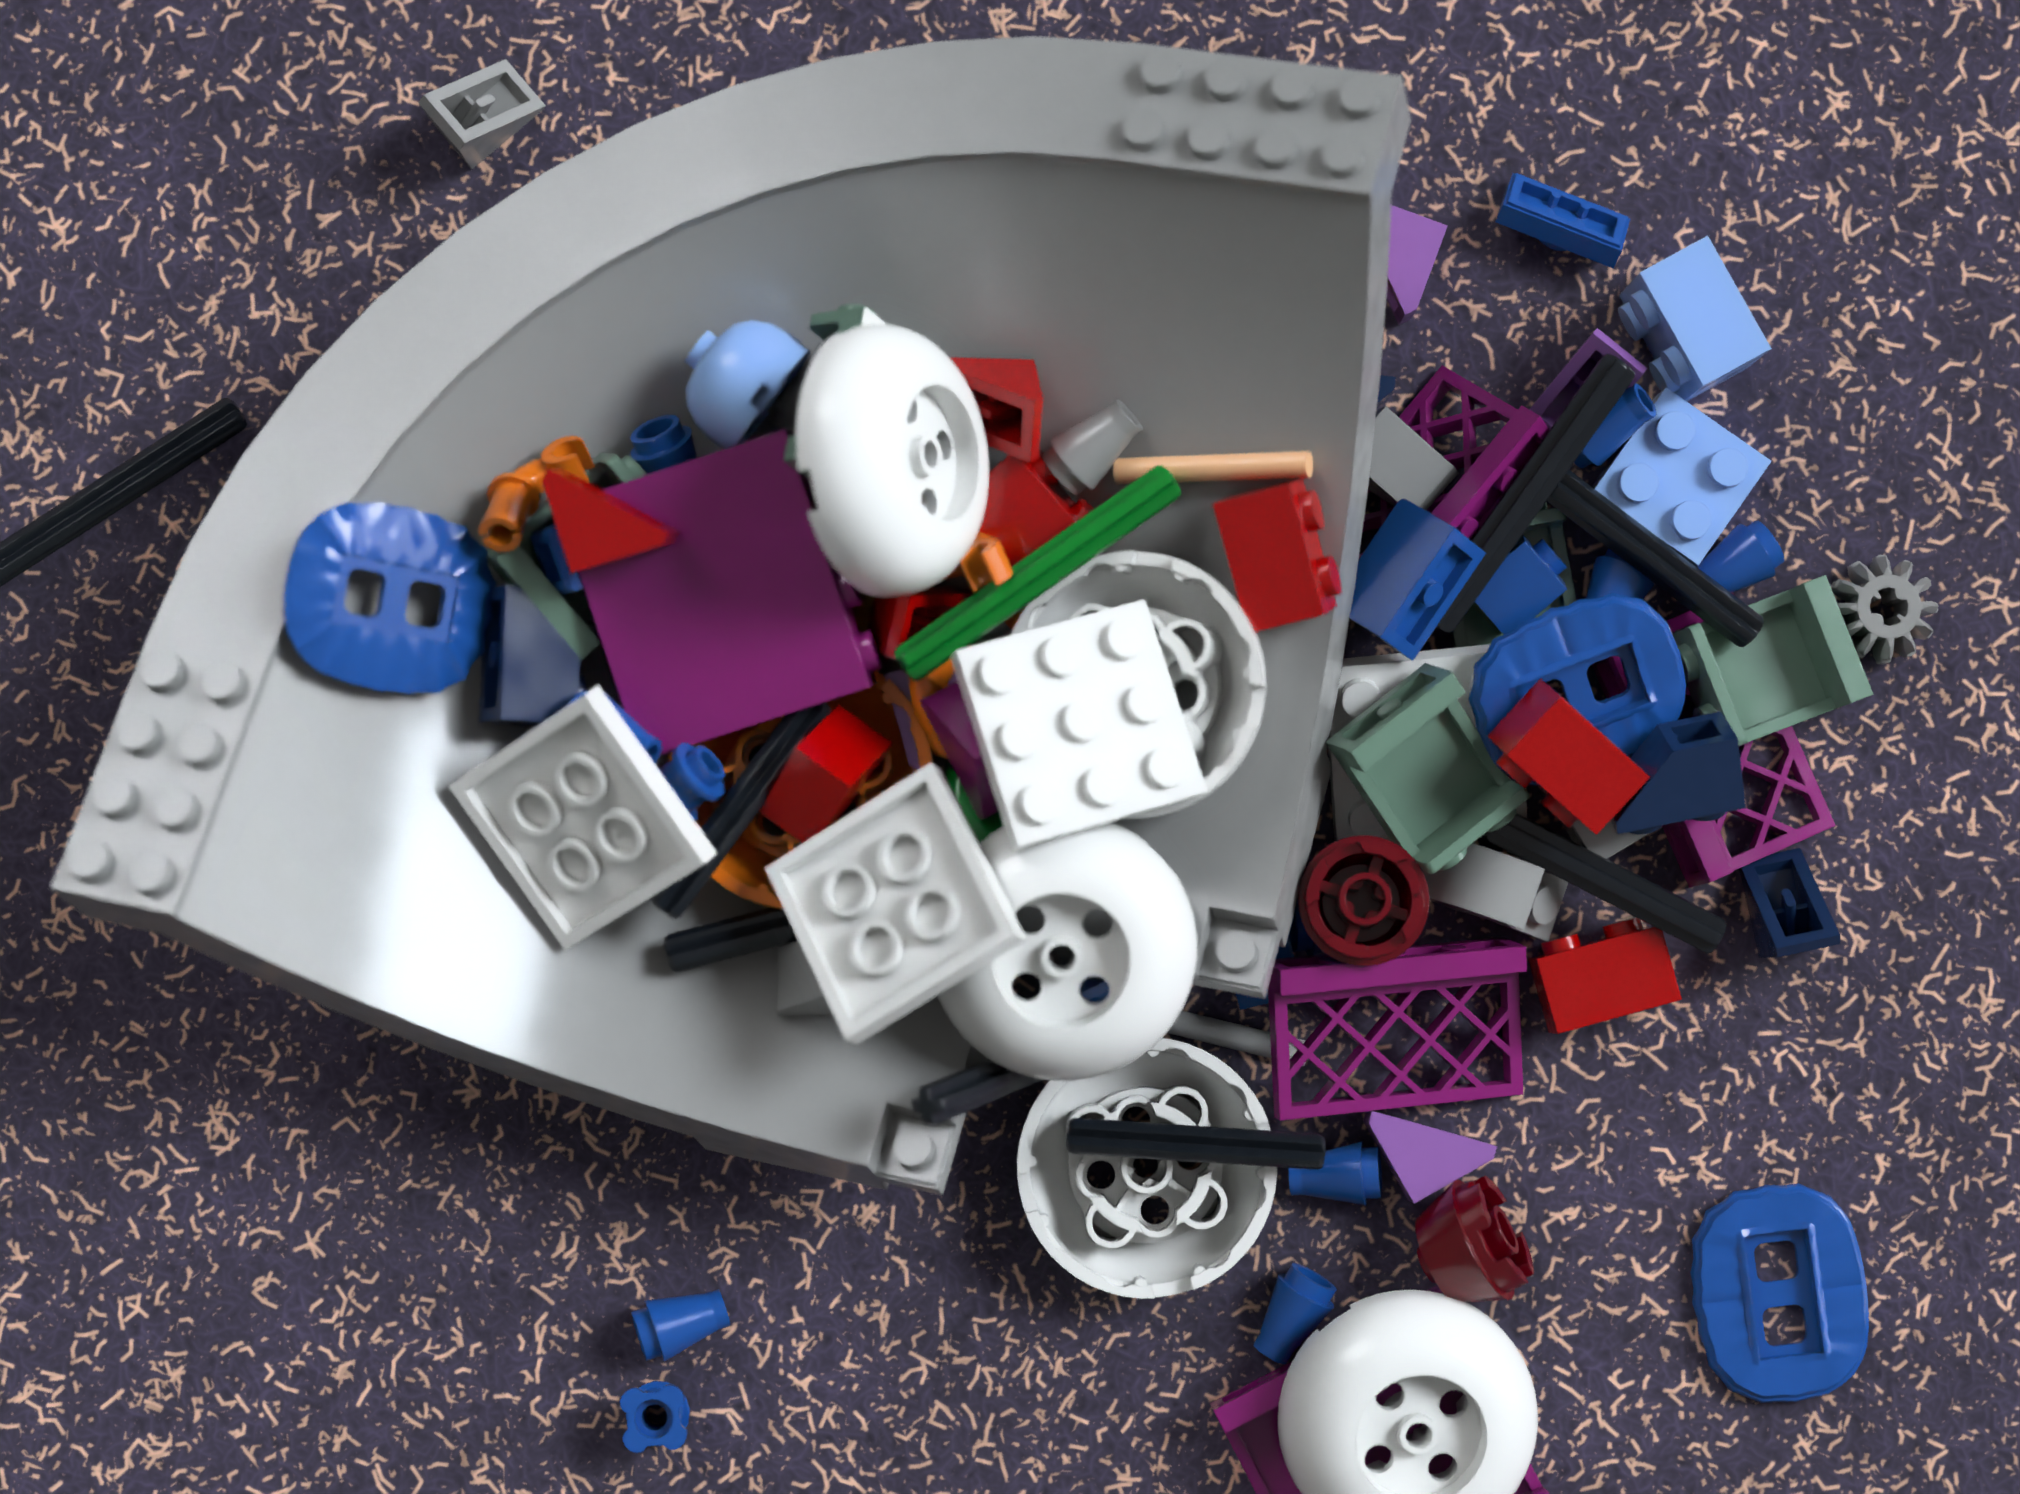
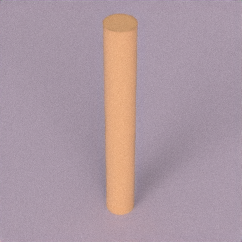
[1113,451,1313,484]

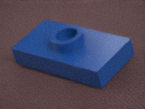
[1495,173,1630,269]

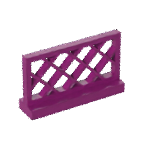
[1358,365,1550,560]
[1591,593,1836,888]
[1268,937,1527,1121]

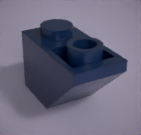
[1610,711,1746,835]

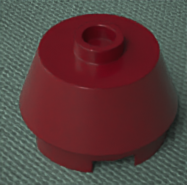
[1298,835,1429,966]
[1415,1176,1534,1303]

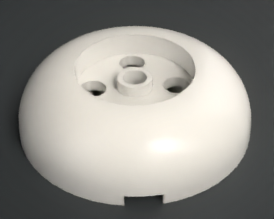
[796,324,989,598]
[1011,551,1266,819]
[937,822,1197,1081]
[1017,1038,1277,1299]
[1278,1290,1538,1494]

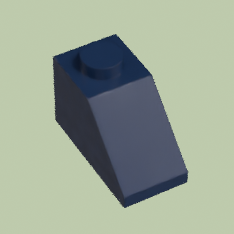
[479,585,587,726]

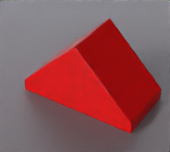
[949,357,1043,463]
[542,468,680,573]
[867,583,975,660]
[760,705,893,844]

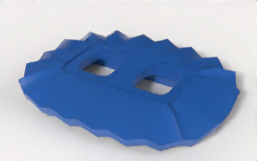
[283,503,496,694]
[1468,593,1686,786]
[1690,1183,1869,1403]

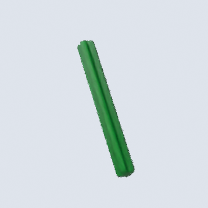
[894,465,1181,681]

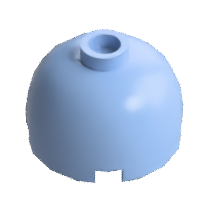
[685,320,811,449]

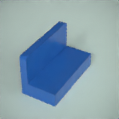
[1349,498,1486,661]

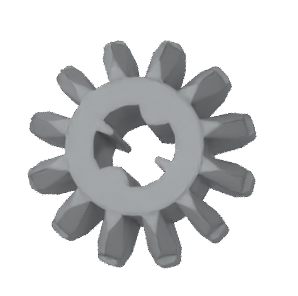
[1831,555,1939,664]

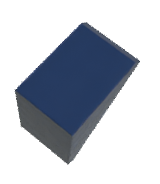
[1739,848,1840,958]

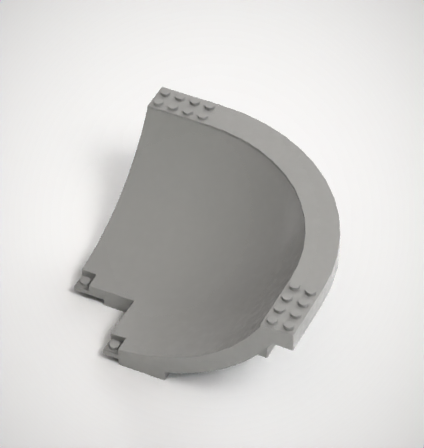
[50,36,1411,1195]

